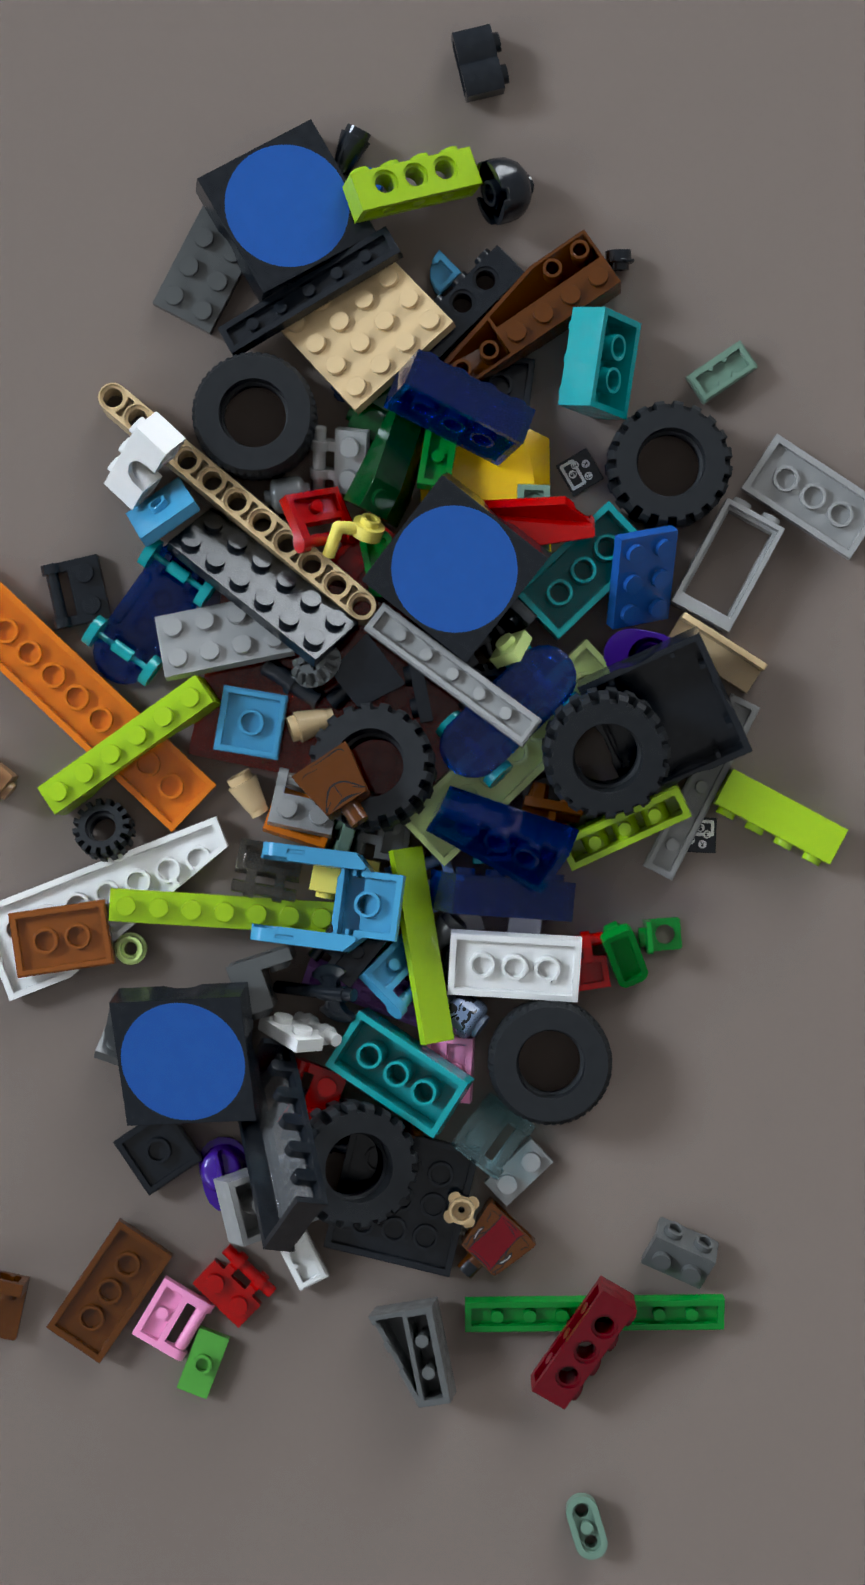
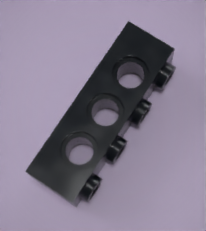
[423,245,524,370]

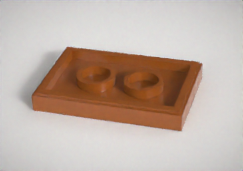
[8,899,116,978]

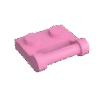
[132,1275,215,1361]

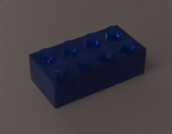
[383,349,536,466]

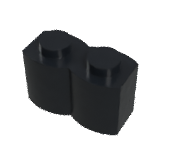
[451,24,509,103]

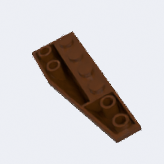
[440,230,621,394]

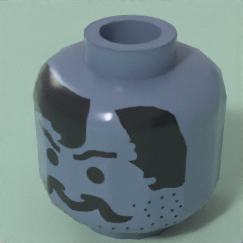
[448,995,490,1039]

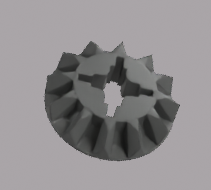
[291,648,341,688]

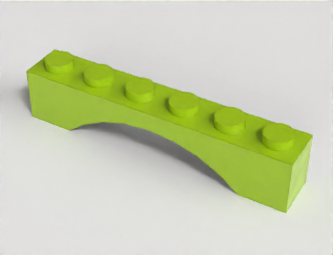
[37,675,221,815]

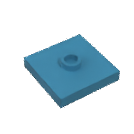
[126,477,200,547]
[213,685,289,760]

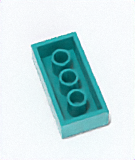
[518,501,637,641]
[325,1007,475,1139]

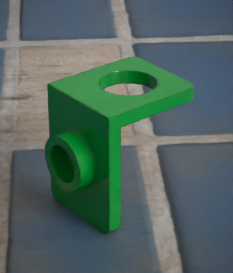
[638,917,682,954]

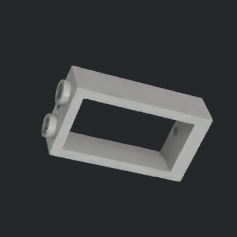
[670,497,785,634]

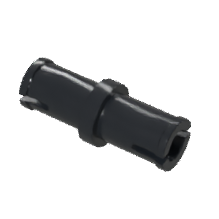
[260,660,326,709]

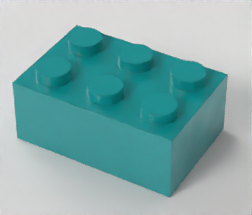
[558,307,642,420]

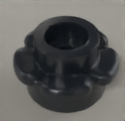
[605,249,634,272]

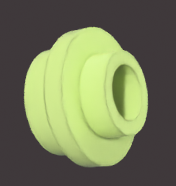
[114,932,147,965]

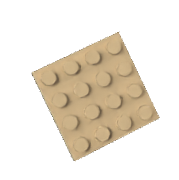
[280,262,456,415]

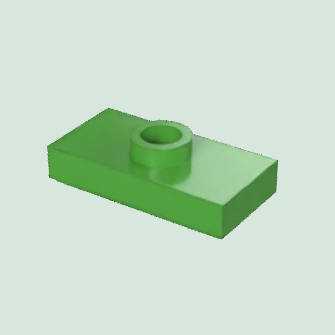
[177,1325,231,1399]

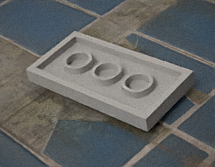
[740,434,865,560]
[155,601,295,682]

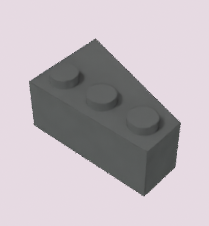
[368,1297,457,1408]

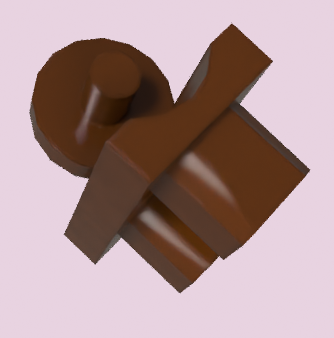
[521,782,583,838]

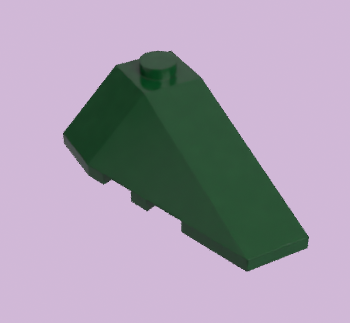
[344,382,431,528]

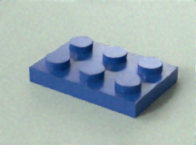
[606,525,678,630]

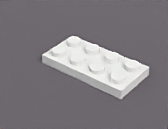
[447,929,582,1002]

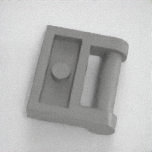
[267,767,335,839]

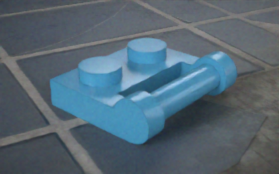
[359,933,413,1019]

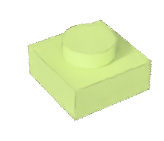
[490,630,533,668]

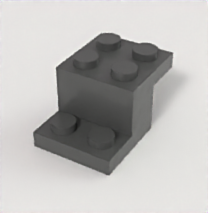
[226,944,296,1020]

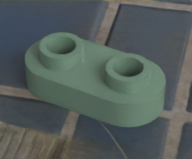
[565,1493,608,1560]

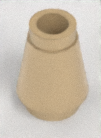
[286,707,334,743]
[227,768,269,819]

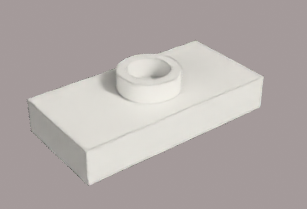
[280,1230,330,1291]

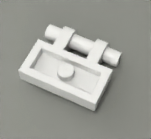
[258,1011,342,1053]

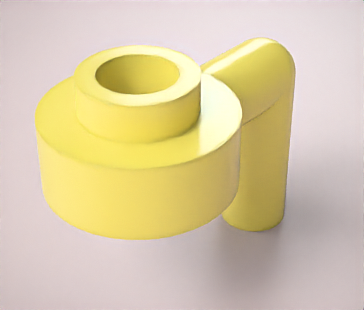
[322,513,385,559]

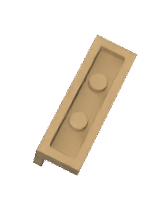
[668,612,768,694]

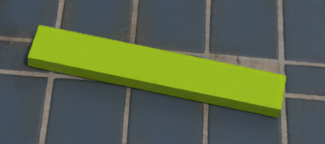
[388,846,454,1045]

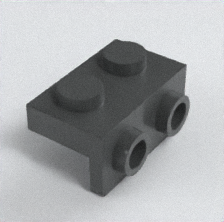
[641,1217,719,1289]

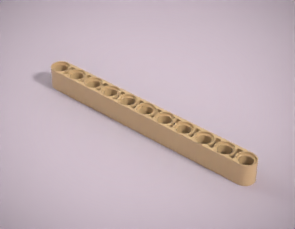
[98,383,377,626]

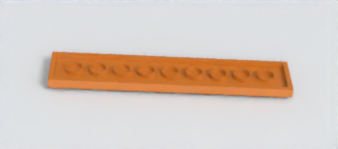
[0,581,217,832]

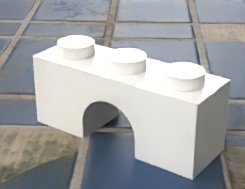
[104,411,186,510]

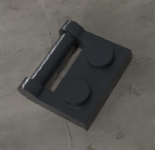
[40,554,113,630]

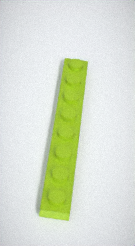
[108,888,334,932]

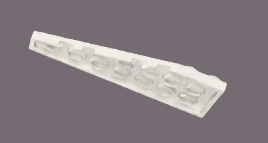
[0,816,229,1001]

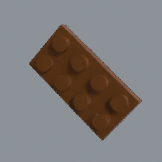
[46,1218,173,1364]

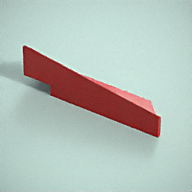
[484,496,595,545]

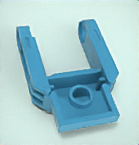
[250,842,406,953]

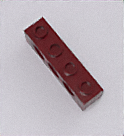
[530,1276,637,1410]

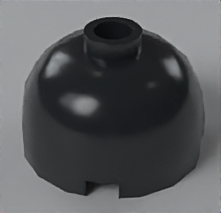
[476,157,534,225]

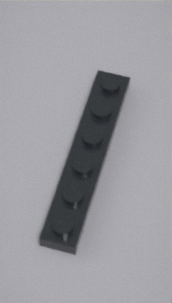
[218,226,403,355]

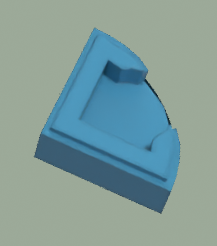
[430,250,462,296]

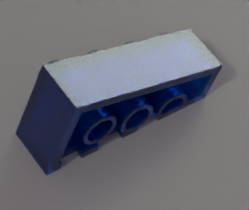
[426,785,579,894]
[429,866,576,922]

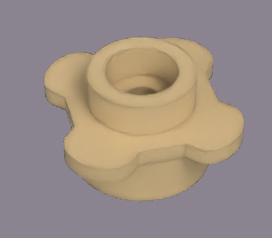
[443,1191,479,1228]

